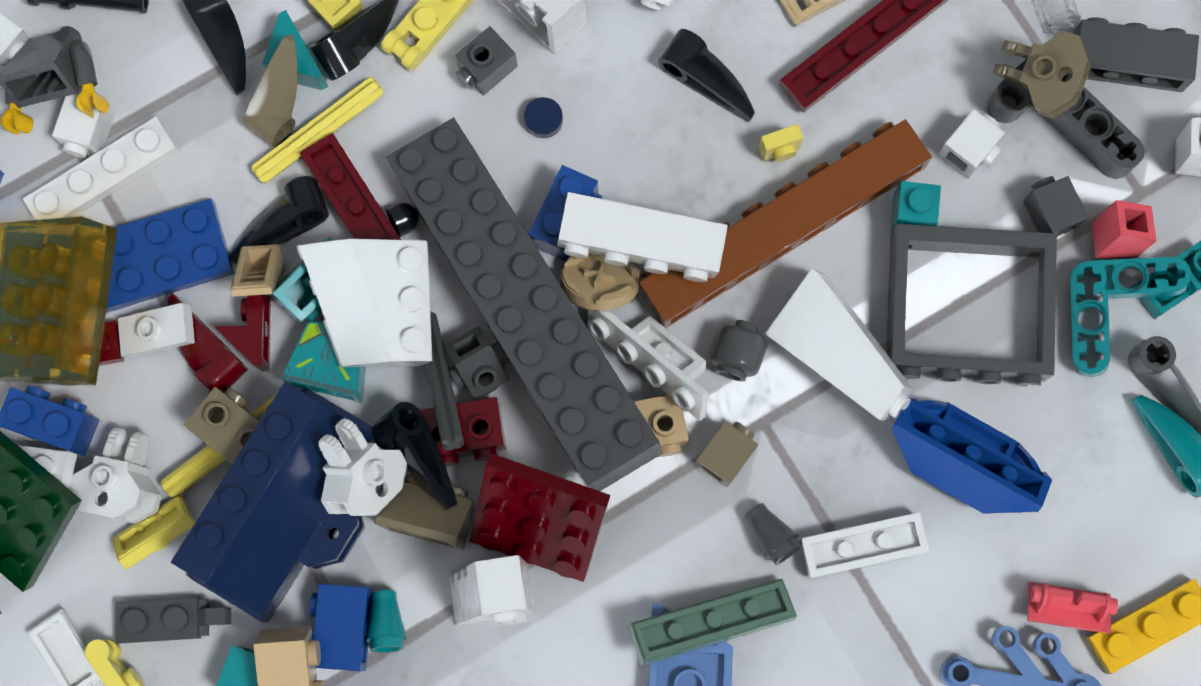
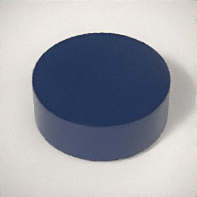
[524,97,563,138]

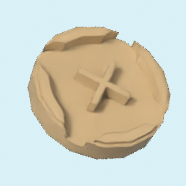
[560,253,640,311]

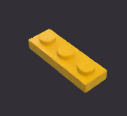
[1085,579,1201,674]

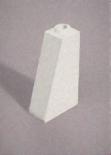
[765,268,913,421]

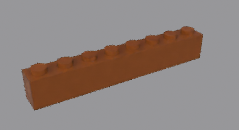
[639,119,932,328]

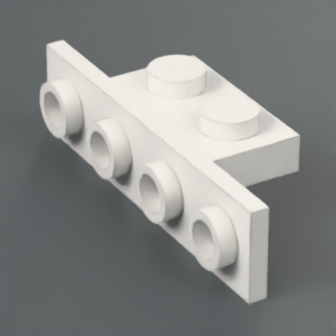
[588,310,708,421]

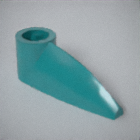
[1132,395,1201,498]

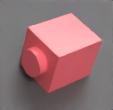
[1091,200,1157,260]

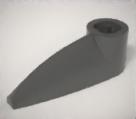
[1128,336,1201,435]

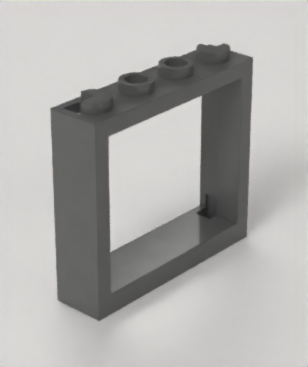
[886,224,1057,387]

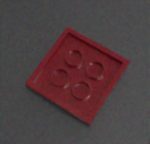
[470,453,611,582]

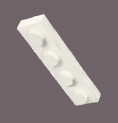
[22,116,179,233]

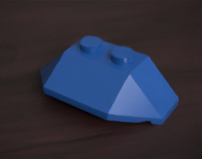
[892,398,1052,514]

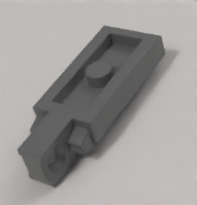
[116,597,232,644]

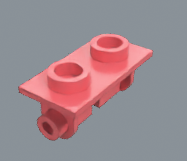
[1027,582,1118,634]

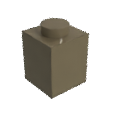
[695,420,758,487]

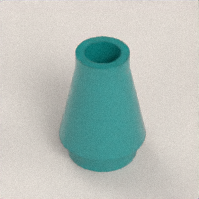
[366,590,407,653]

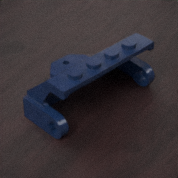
[170,382,378,623]

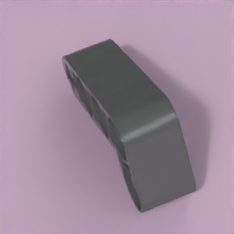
[987,59,1145,179]

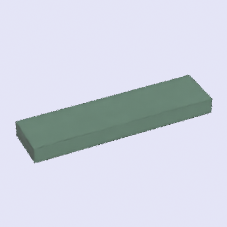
[628,578,797,666]

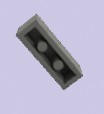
[1071,17,1199,92]

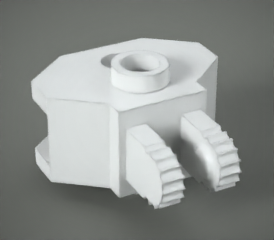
[318,418,407,516]
[70,428,162,524]

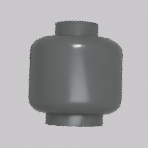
[709,320,768,382]

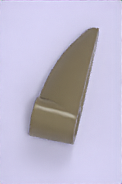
[243,34,298,147]

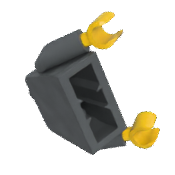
[0,26,109,135]

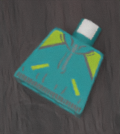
[282,321,366,403]

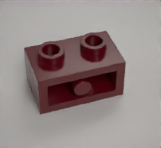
[420,397,507,467]

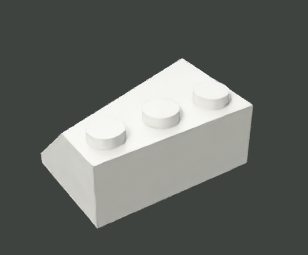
[296,239,432,367]

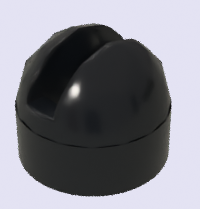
[386,203,418,237]

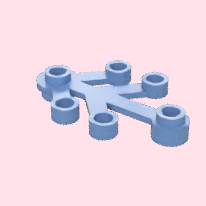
[940,626,1101,686]

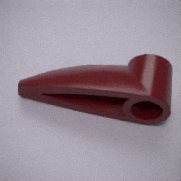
[167,293,248,392]

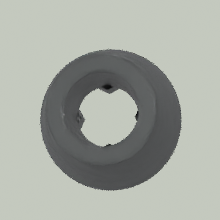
[744,503,801,565]

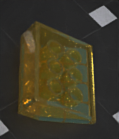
[0,216,117,386]

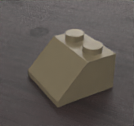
[374,475,476,550]

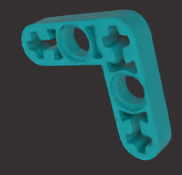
[1070,257,1192,377]

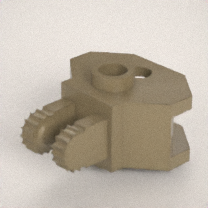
[992,31,1092,119]

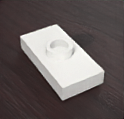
[118,303,195,358]

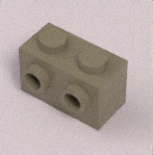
[183,387,265,464]

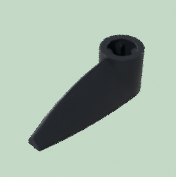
[183,0,246,96]
[310,0,399,81]
[658,29,755,122]
[229,176,329,264]
[372,402,457,510]

